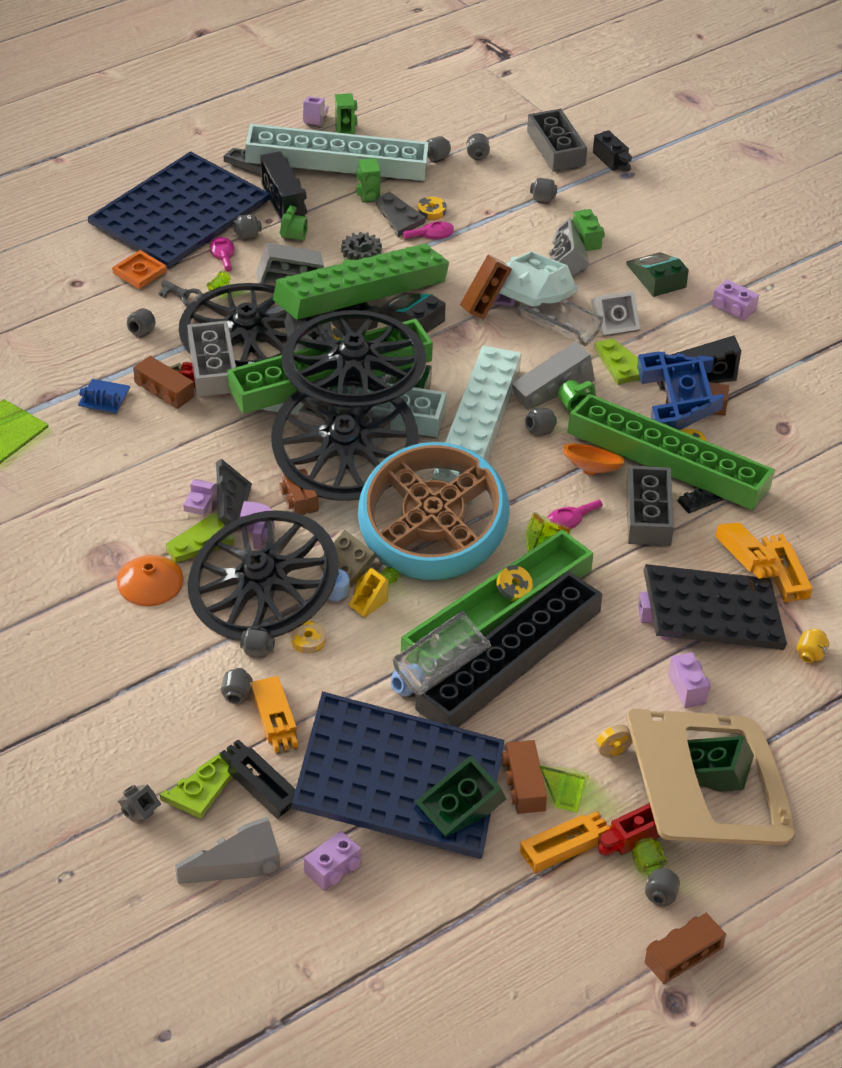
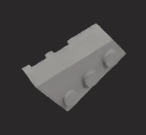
[256,242,324,284]

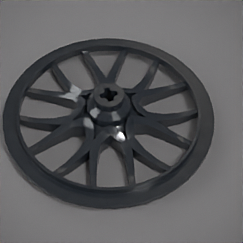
[179,283,288,367]
[282,310,426,408]
[271,376,418,501]
[188,510,339,641]

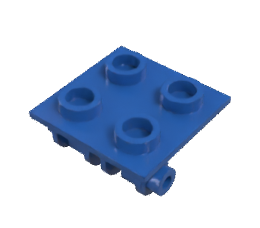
[78,379,130,413]

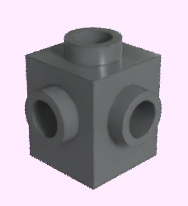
[118,784,161,821]

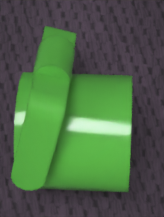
[279,205,308,241]
[557,380,596,413]

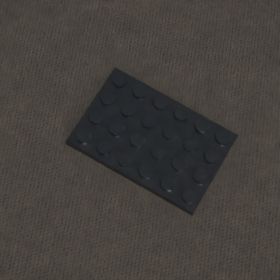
[643,564,787,650]

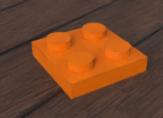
[112,250,167,289]

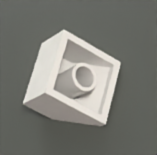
[591,291,640,335]

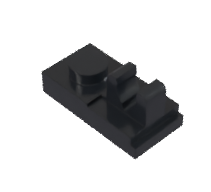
[677,488,724,514]

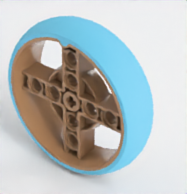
[358,442,510,580]

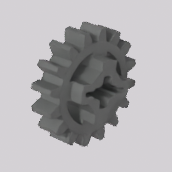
[341,232,382,260]

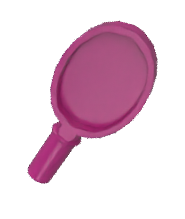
[403,221,454,239]
[210,237,235,272]
[547,499,603,531]

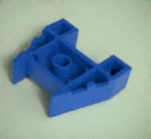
[637,351,724,430]

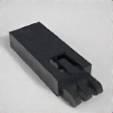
[219,740,295,819]

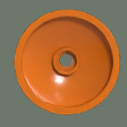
[563,443,624,476]
[117,555,183,606]

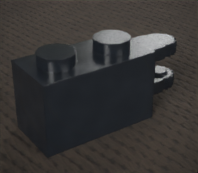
[593,130,632,172]

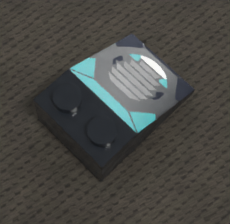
[379,292,446,333]

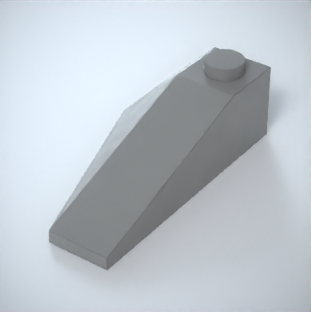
[549,218,589,275]
[175,817,280,884]

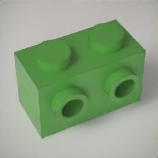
[335,93,358,135]
[356,158,380,203]
[573,209,605,251]

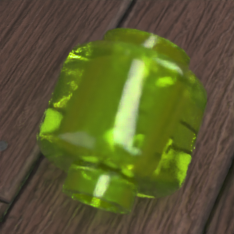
[631,838,667,876]

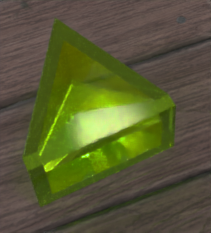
[526,512,572,552]
[539,765,589,813]

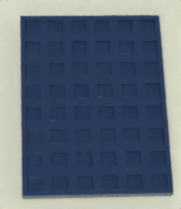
[88,151,270,268]
[291,691,505,859]

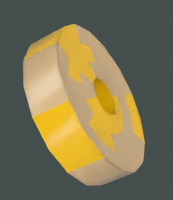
[290,621,326,654]
[595,725,633,757]

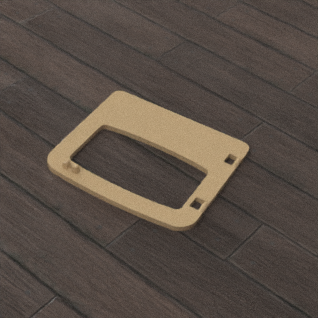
[627,709,795,845]

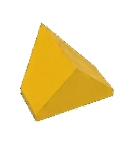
[348,567,388,617]

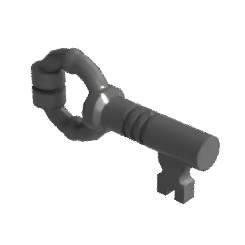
[158,280,203,306]

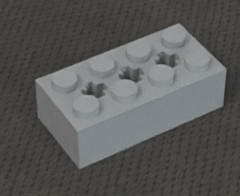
[187,321,236,397]

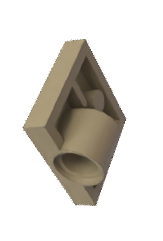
[319,530,377,588]

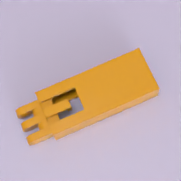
[715,522,780,579]
[761,534,813,602]
[251,676,298,753]
[519,811,610,874]

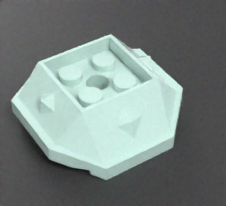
[499,251,578,307]

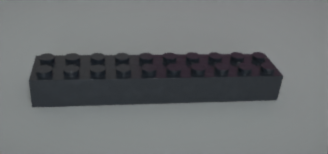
[415,571,603,727]

